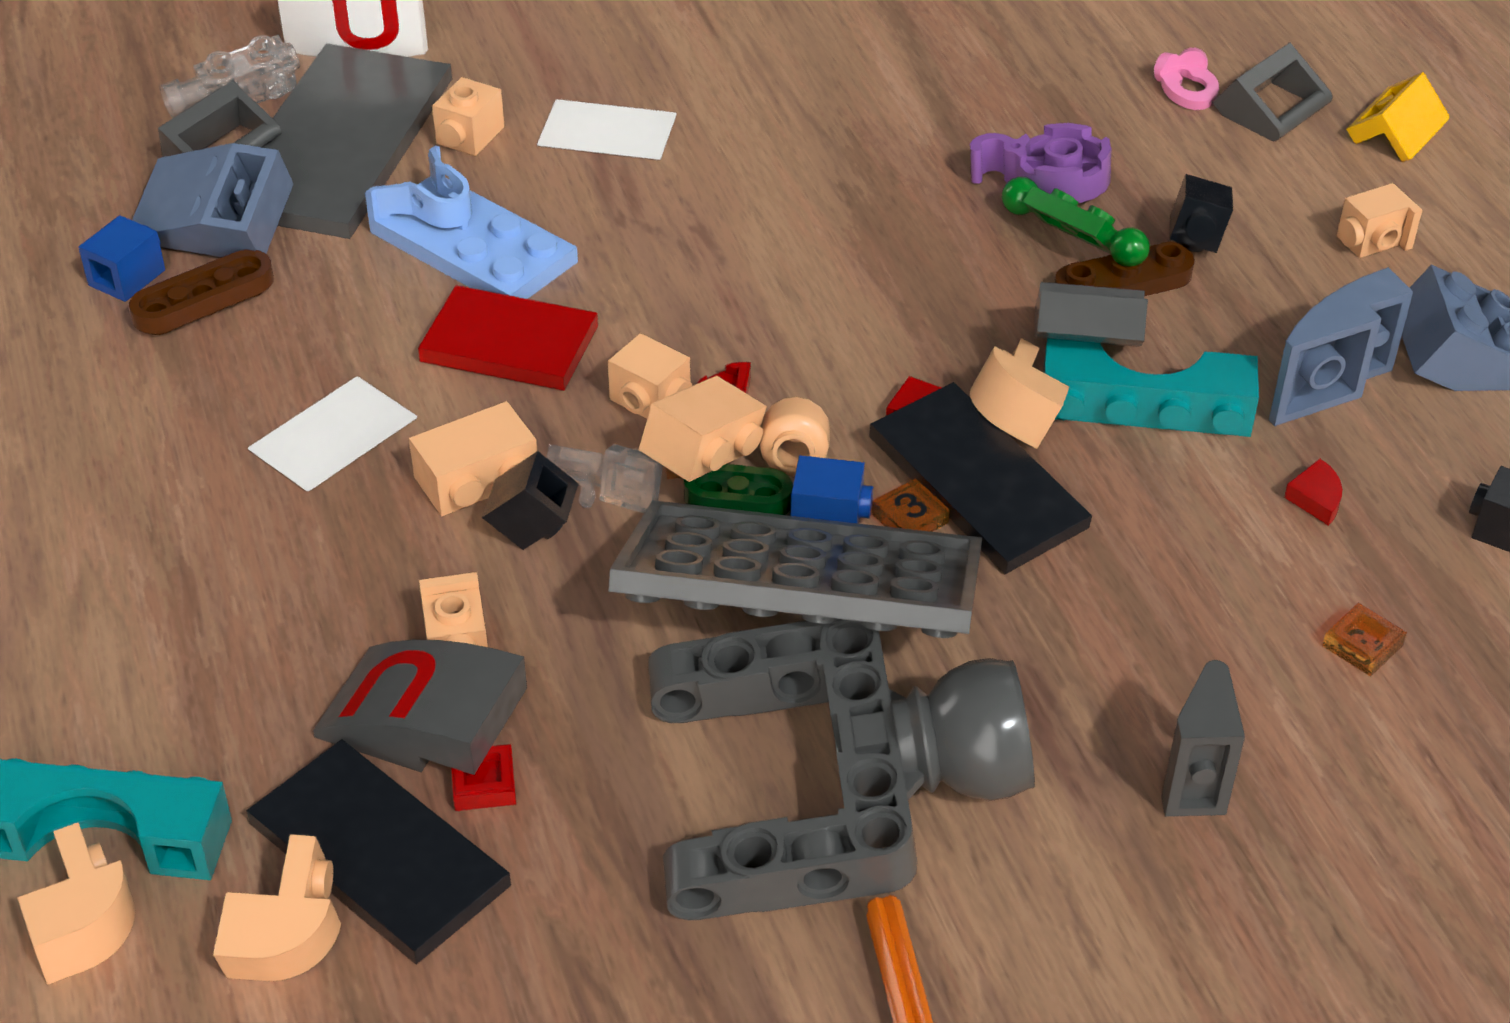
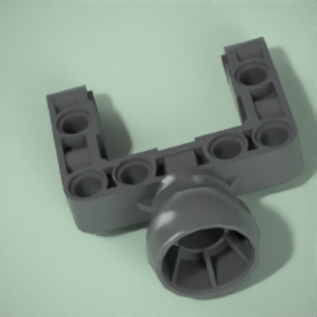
[648,619,1035,920]

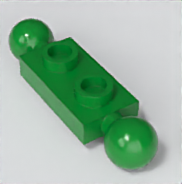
[1001,177,1150,267]

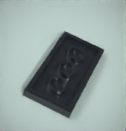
[869,382,1092,574]
[247,739,511,965]

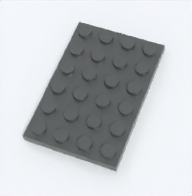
[608,500,982,638]

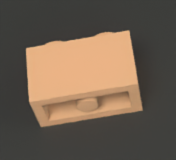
[639,376,767,482]
[409,401,537,517]

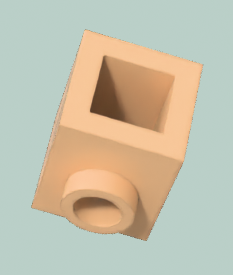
[432,77,504,156]
[608,333,692,419]

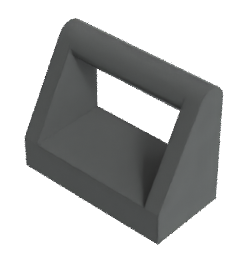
[1212,43,1333,141]
[158,80,282,157]
[1161,660,1245,817]

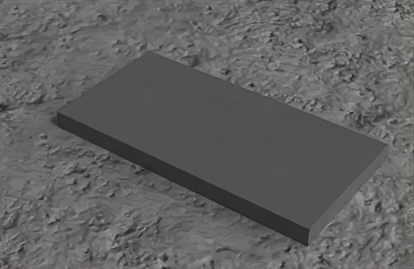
[262,43,452,239]

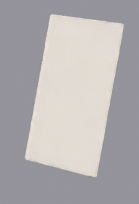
[537,99,676,160]
[248,377,417,491]

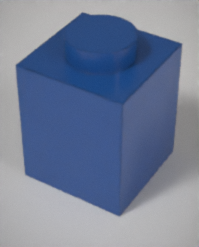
[78,215,166,302]
[791,455,874,524]

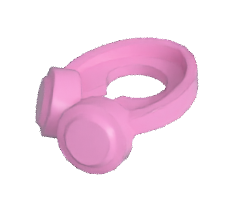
[1154,48,1219,110]

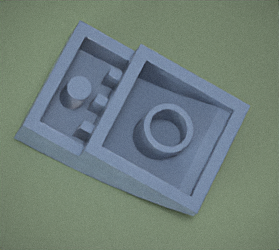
[1269,267,1413,426]

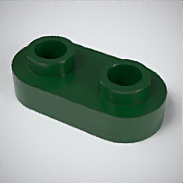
[684,464,793,515]

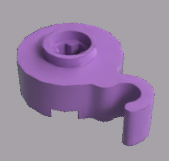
[970,123,1111,203]

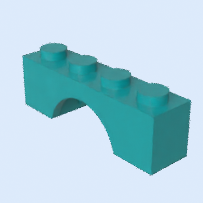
[1043,338,1259,437]
[0,758,232,880]

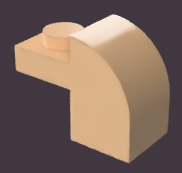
[970,338,1069,449]
[17,823,135,985]
[213,835,341,981]

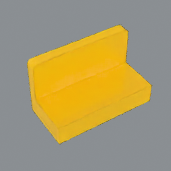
[1346,72,1449,162]

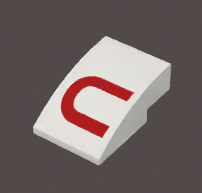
[278,0,428,57]

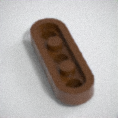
[1055,241,1195,296]
[129,249,274,335]

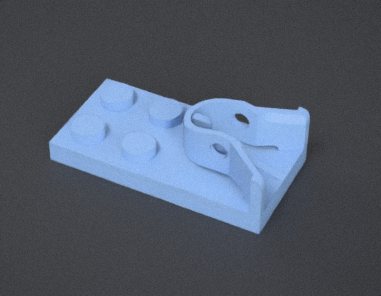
[365,145,578,299]

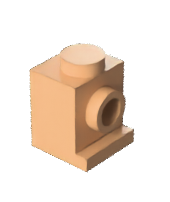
[1336,183,1422,258]
[419,572,488,647]

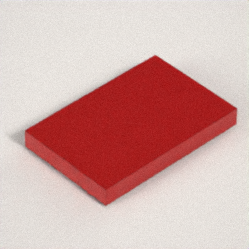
[418,285,598,391]

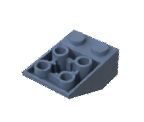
[132,143,293,257]
[1402,264,1510,391]

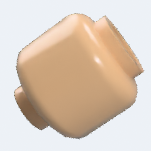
[759,397,830,477]

